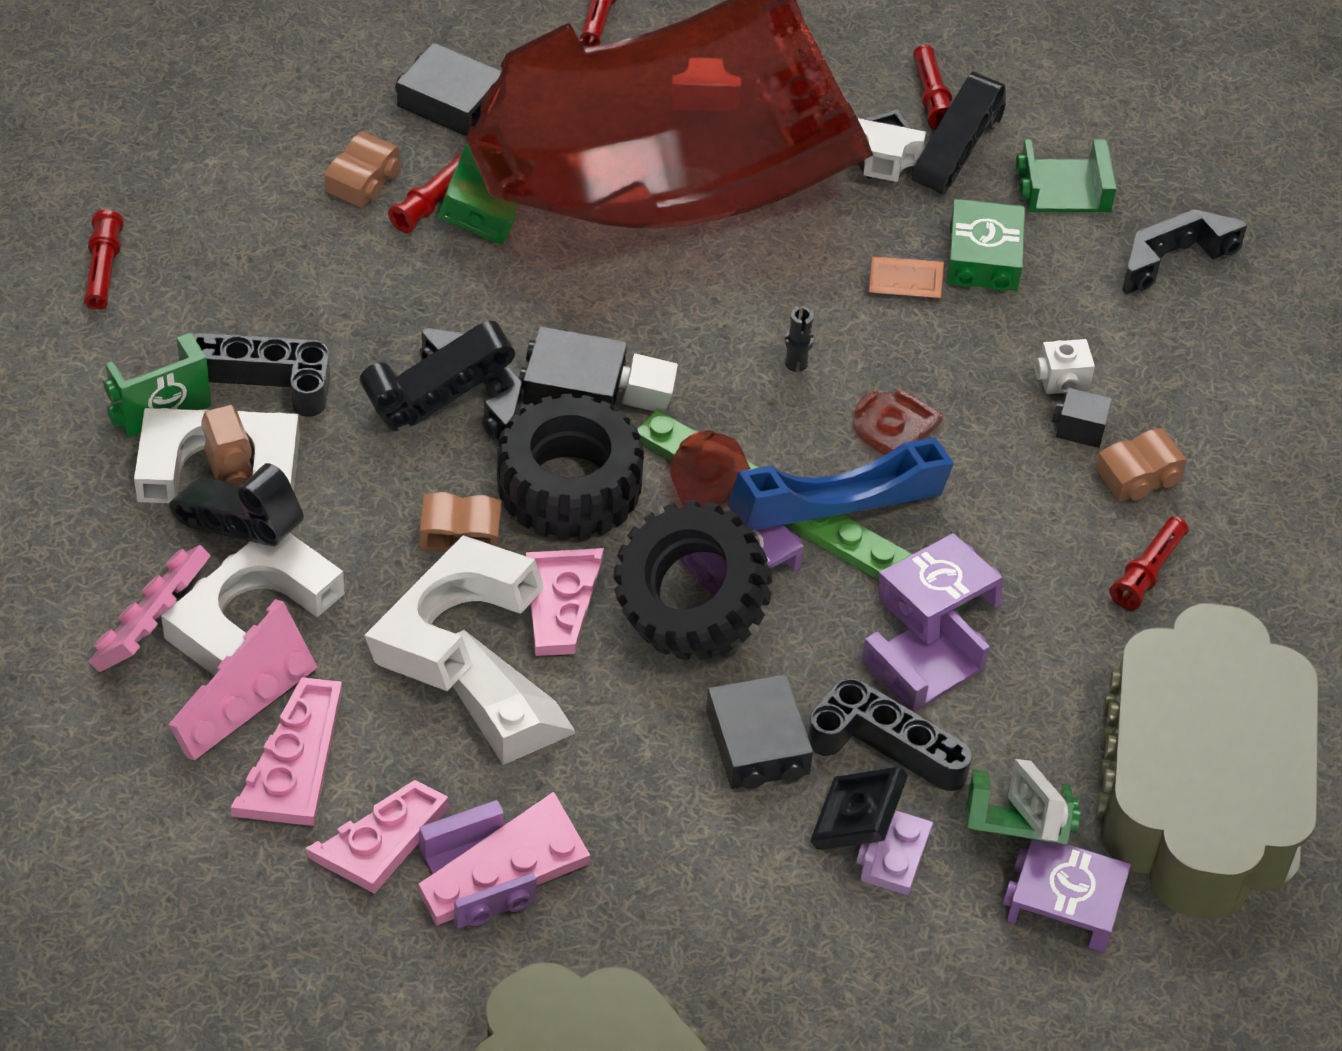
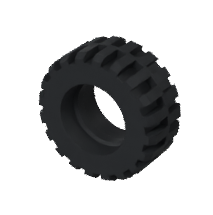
[497,394,644,540]
[613,500,772,660]

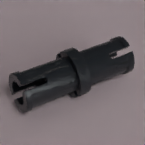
[784,306,814,372]

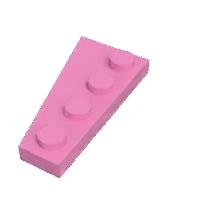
[88,545,211,672]
[168,599,318,760]
[231,677,342,826]
[419,792,590,926]

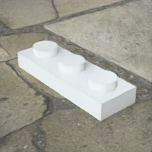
[1008,759,1068,841]

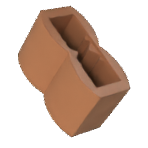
[324,131,401,208]
[201,405,253,485]
[1095,428,1187,502]
[419,492,501,552]

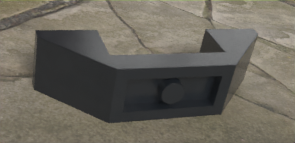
[1122,209,1247,295]
[420,328,522,440]

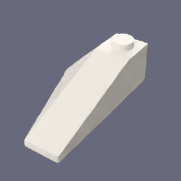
[453,630,575,765]

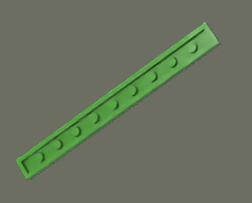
[637,410,972,614]

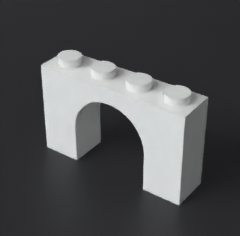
[134,408,300,503]
[161,533,344,676]
[364,535,544,691]

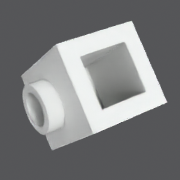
[618,353,678,414]

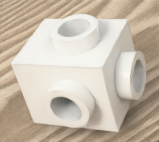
[1035,339,1095,394]

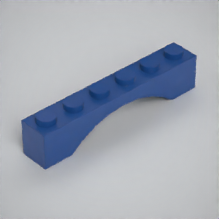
[727,437,954,530]

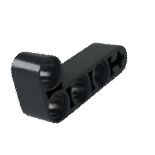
[912,71,1006,194]
[359,321,515,431]
[193,333,330,417]
[169,463,304,546]
[808,678,972,791]

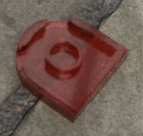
[853,389,944,455]
[670,430,750,508]

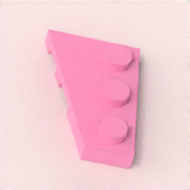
[526,548,604,656]
[306,780,450,894]

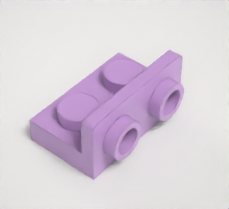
[857,810,933,896]

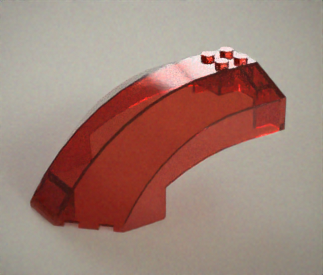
[466,0,874,228]

